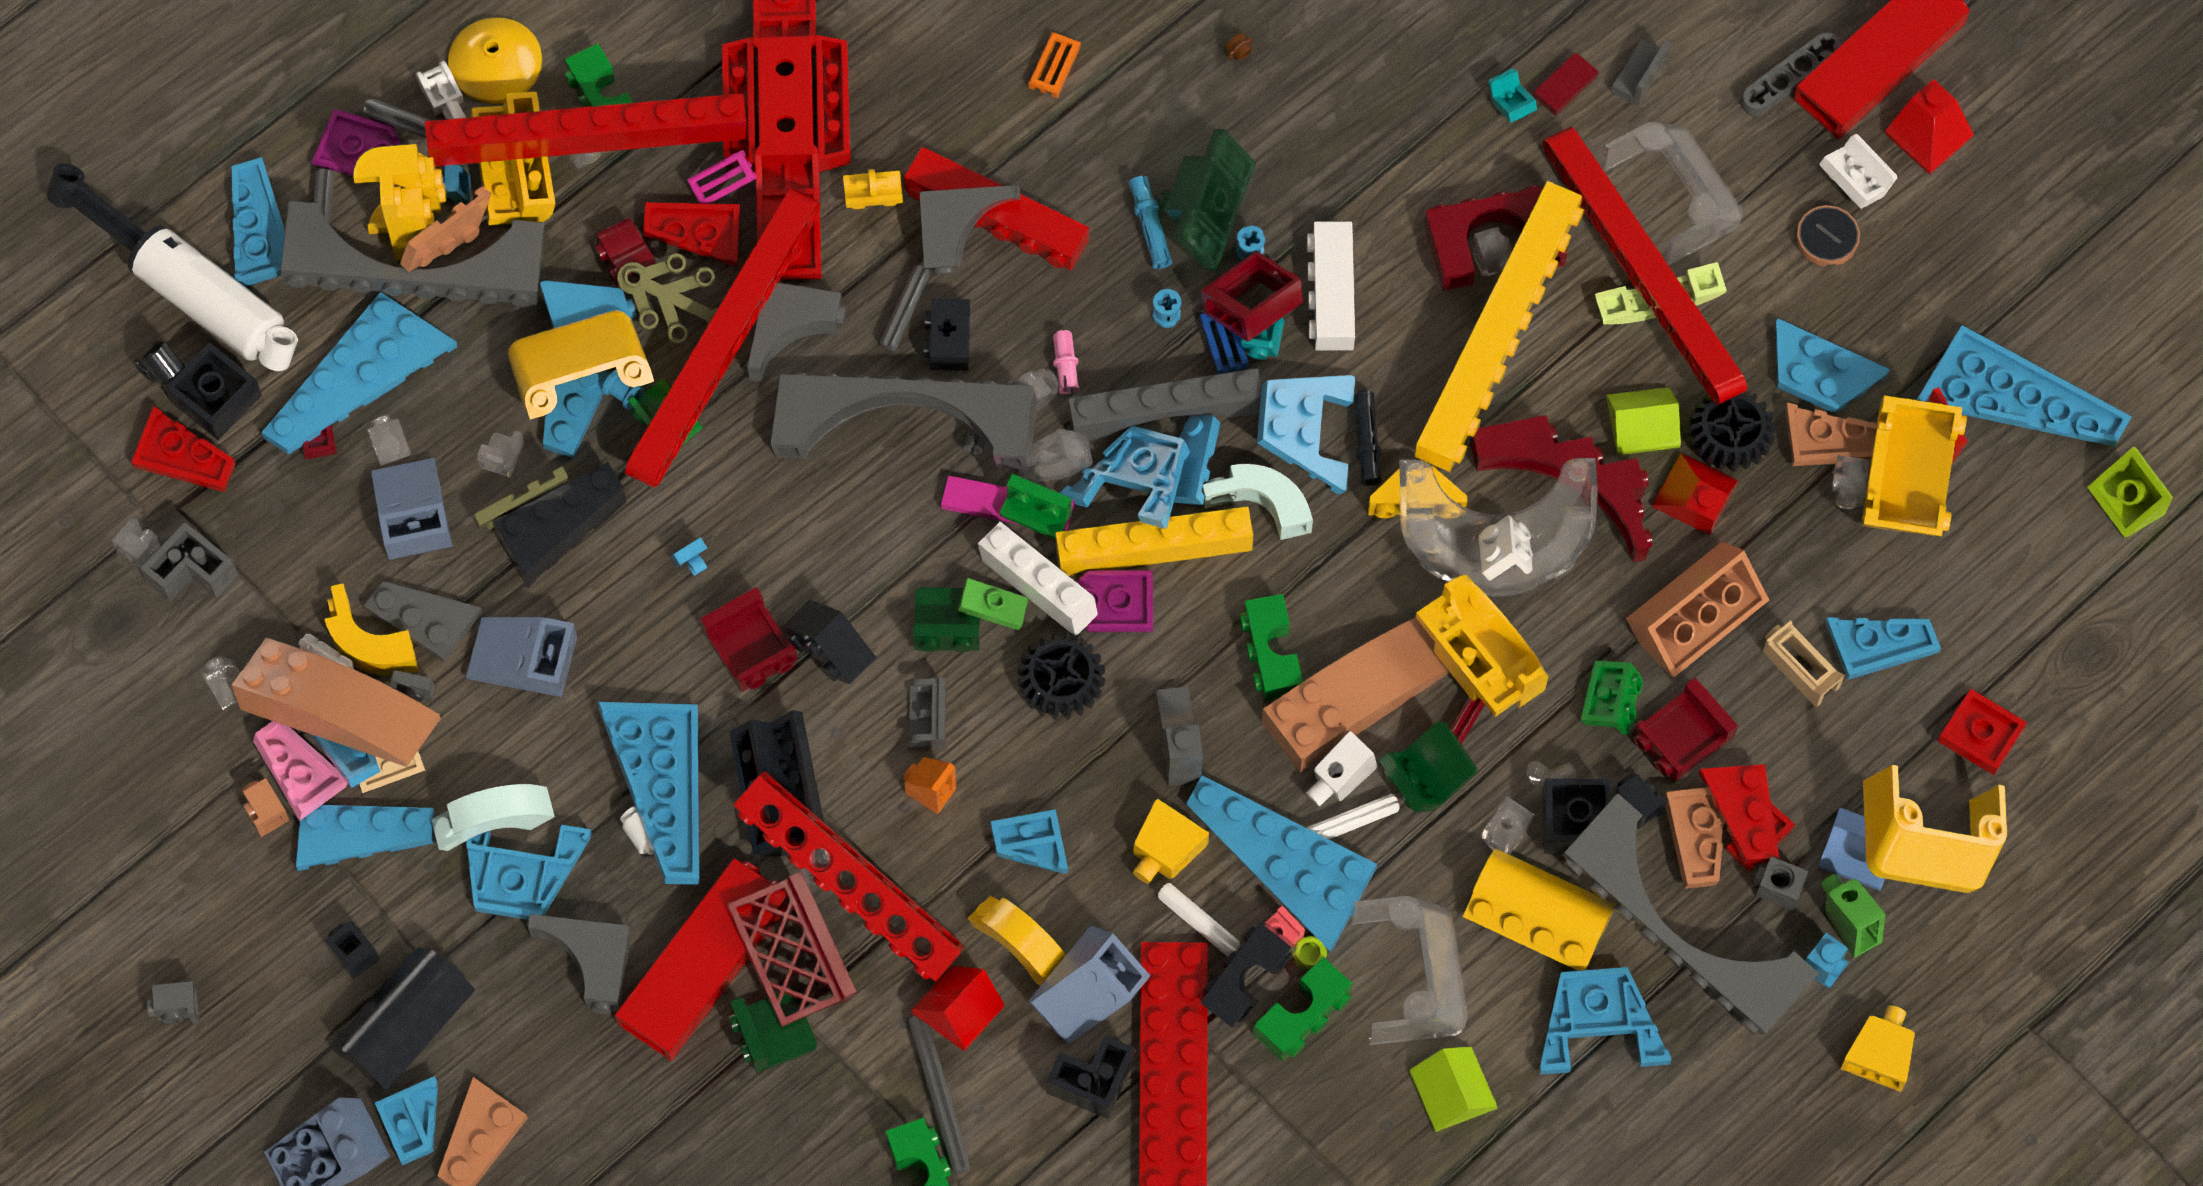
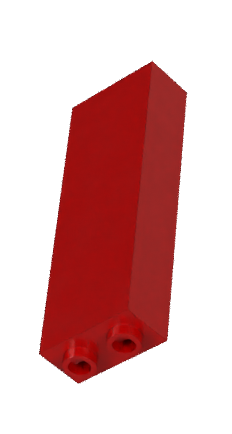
[1793,0,1970,140]
[615,858,789,1062]

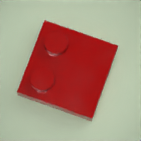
[1937,689,2028,775]

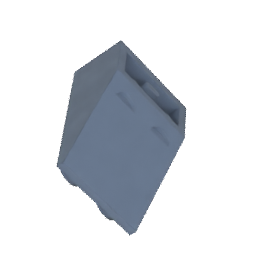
[371,458,453,560]
[466,617,577,697]
[1028,925,1150,1044]
[264,1097,390,1186]

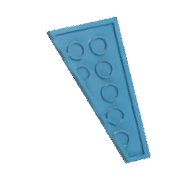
[262,292,458,455]
[1917,325,2132,447]
[598,702,699,885]
[1186,775,1377,953]

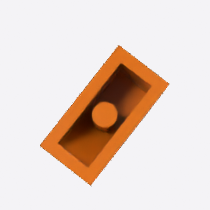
[903,757,957,814]

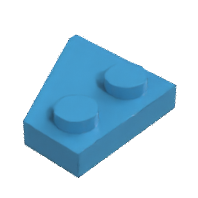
[991,809,1068,874]
[375,1076,438,1166]

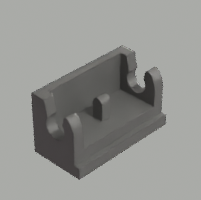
[909,677,946,750]

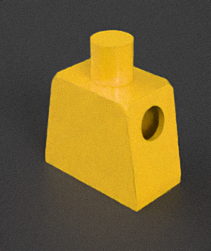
[1133,799,1209,884]
[1841,1005,1915,1092]

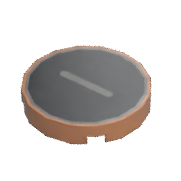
[1796,205,1860,266]

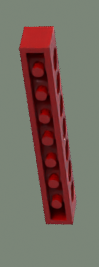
[733,771,966,982]

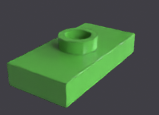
[958,578,1028,631]

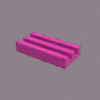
[687,150,758,204]

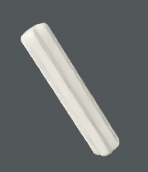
[1307,794,1400,839]
[1158,883,1240,957]

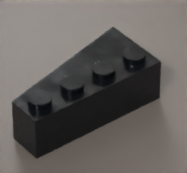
[493,462,626,588]

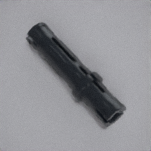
[1354,390,1382,486]

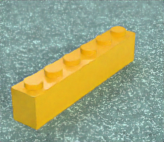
[1056,507,1253,576]

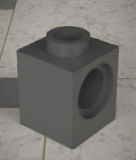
[1754,857,1808,910]

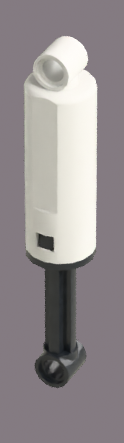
[46,163,298,371]

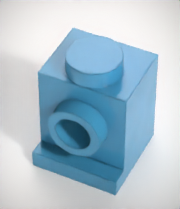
[1806,932,1849,989]

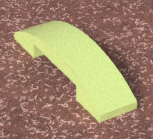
[1595,262,1727,324]

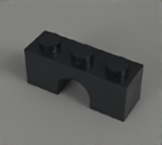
[1201,923,1299,1028]

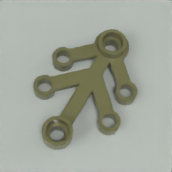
[617,253,718,345]

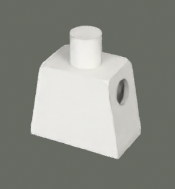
[1306,731,1378,807]

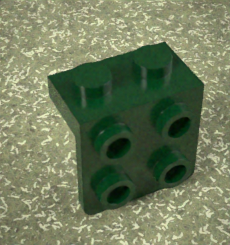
[913,587,980,652]
[1379,721,1477,813]
[727,990,817,1073]

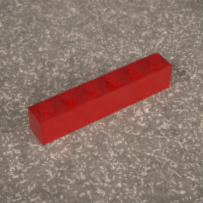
[904,147,1089,271]

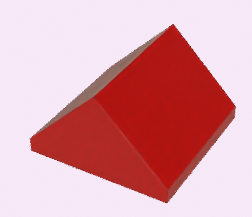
[911,966,1005,1051]

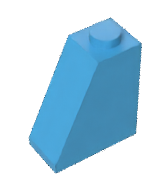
[540,281,637,329]

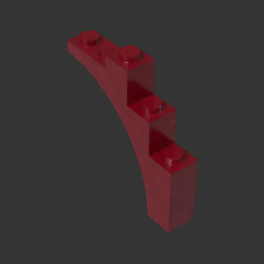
[1469,415,1652,563]

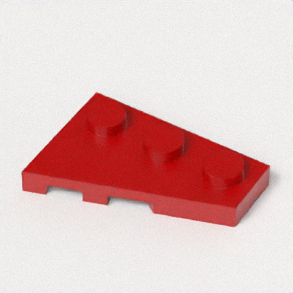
[644,202,741,267]
[131,406,235,492]
[1698,764,1779,864]

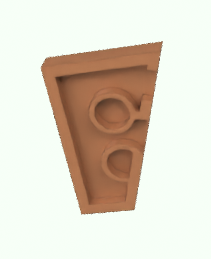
[400,186,491,272]
[1785,403,1877,466]
[1664,787,1725,889]
[437,1077,528,1186]

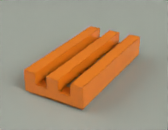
[1029,32,1081,98]

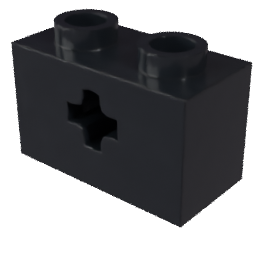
[924,299,971,371]

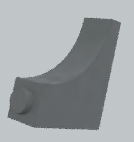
[920,185,1020,275]
[748,283,847,382]
[1156,686,1203,786]
[528,914,632,1014]

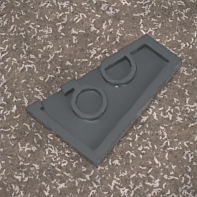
[364,581,482,662]

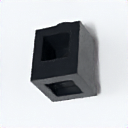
[1615,773,1668,829]
[325,921,380,980]

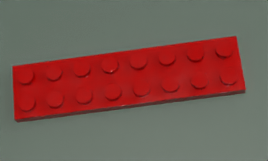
[1139,942,1208,1186]

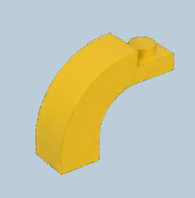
[325,584,419,676]
[968,896,1066,986]

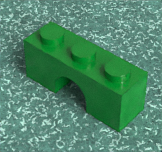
[563,43,633,108]
[1239,594,1303,702]
[1253,956,1353,1062]
[885,1117,951,1186]

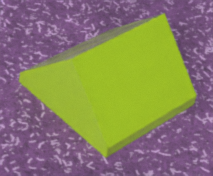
[1606,387,1681,455]
[2087,447,2173,538]
[1409,1047,1497,1132]

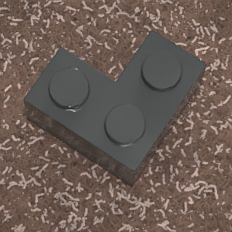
[140,522,238,602]

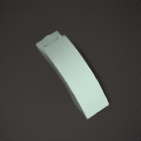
[1202,464,1313,540]
[431,784,555,851]

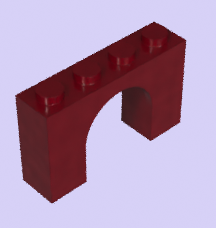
[1424,185,1568,291]

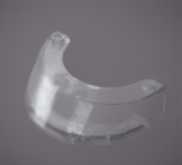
[1399,458,1598,597]

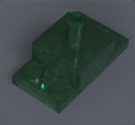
[1159,129,1256,270]

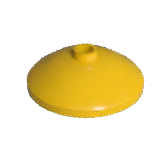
[448,17,542,104]

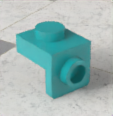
[1488,68,1538,123]
[1241,317,1285,359]

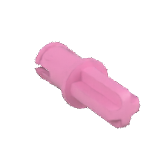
[1053,330,1080,394]

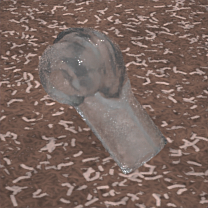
[1527,760,1577,786]

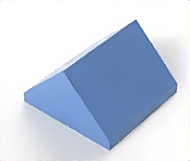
[1818,808,1885,891]

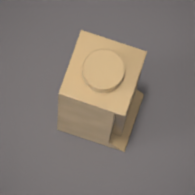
[1763,621,1845,707]

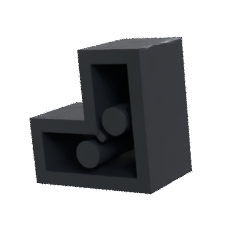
[783,599,876,685]
[1046,1035,1135,1119]

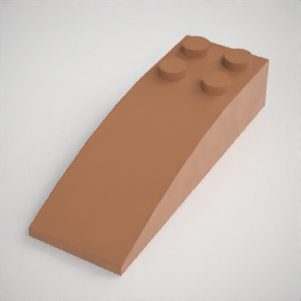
[1262,617,1450,773]
[231,638,441,767]

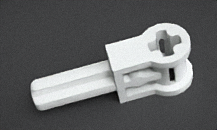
[415,60,466,119]

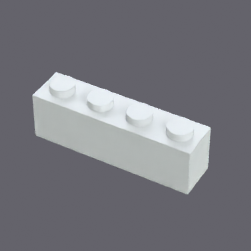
[1307,222,1355,350]
[978,522,1098,637]

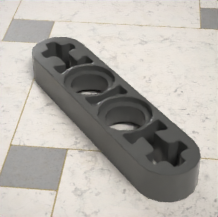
[1741,33,1841,116]

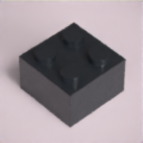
[165,342,262,440]
[1542,778,1612,854]

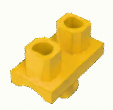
[843,169,903,209]

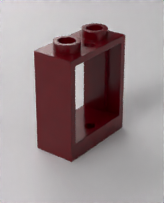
[1201,251,1303,342]

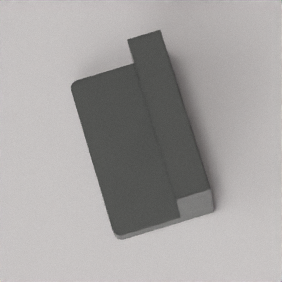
[1611,39,1671,106]

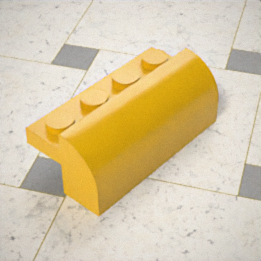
[471,92,555,225]
[1463,848,1616,971]

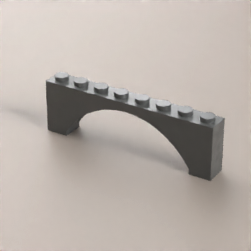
[281,201,545,307]
[770,372,1038,470]
[1562,794,1819,1035]

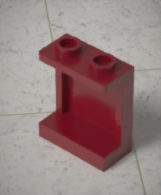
[700,587,798,693]
[1632,677,1738,782]

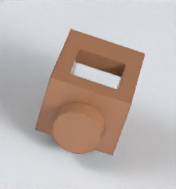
[242,778,290,837]

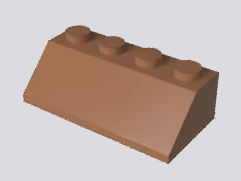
[1626,541,1769,678]

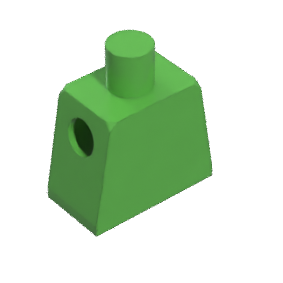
[1821,874,1886,958]

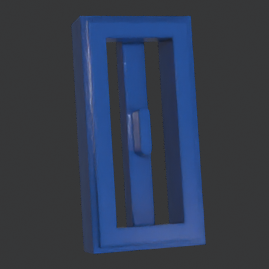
[1200,314,1248,375]

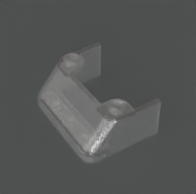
[1601,122,1743,265]
[1351,896,1468,1045]

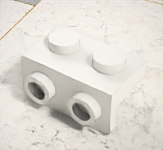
[1819,134,1897,209]
[1479,515,1533,581]

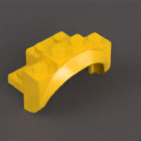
[353,144,446,261]
[1416,575,1548,717]

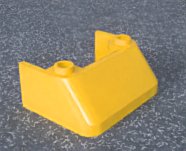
[1863,765,2007,893]

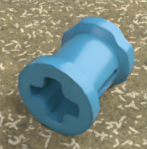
[1236,225,1265,261]
[1153,289,1181,328]
[602,369,644,410]

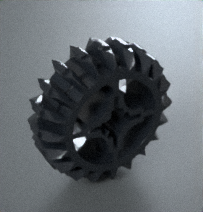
[1688,391,1776,473]
[1017,632,1105,720]

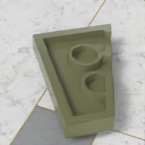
[473,466,568,531]

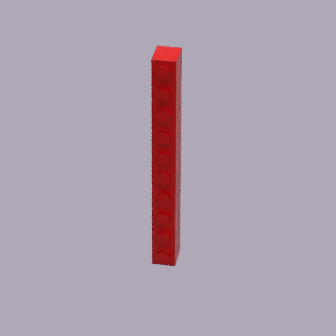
[425,93,746,167]

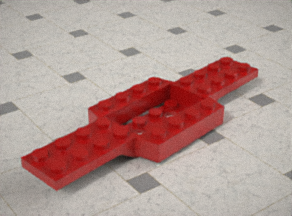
[722,0,851,280]

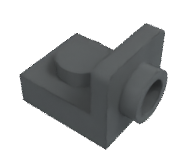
[385,670,436,702]

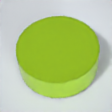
[1293,936,1327,971]

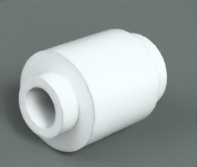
[620,806,653,855]

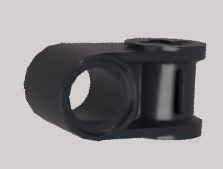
[133,340,185,384]

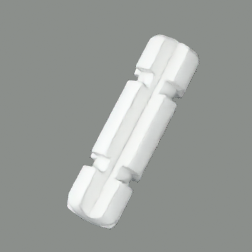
[298,634,354,669]

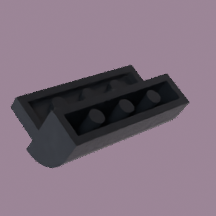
[730,710,824,857]
[329,947,475,1090]

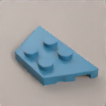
[1774,319,1890,414]

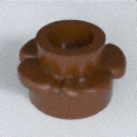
[1224,33,1253,61]

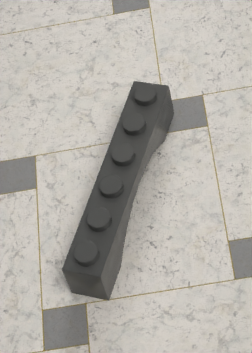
[1068,368,1262,442]

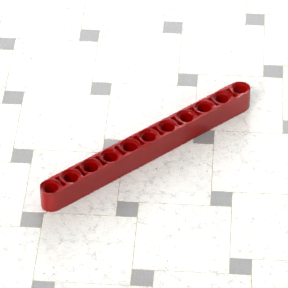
[1542,127,1747,405]
[625,189,821,488]

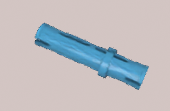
[1129,176,1173,269]

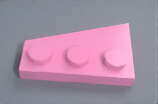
[253,721,347,821]

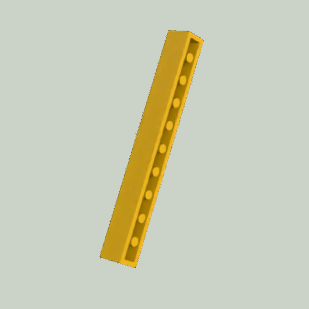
[1415,181,1584,472]

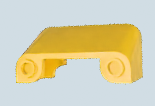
[508,310,654,420]
[1861,395,1967,537]

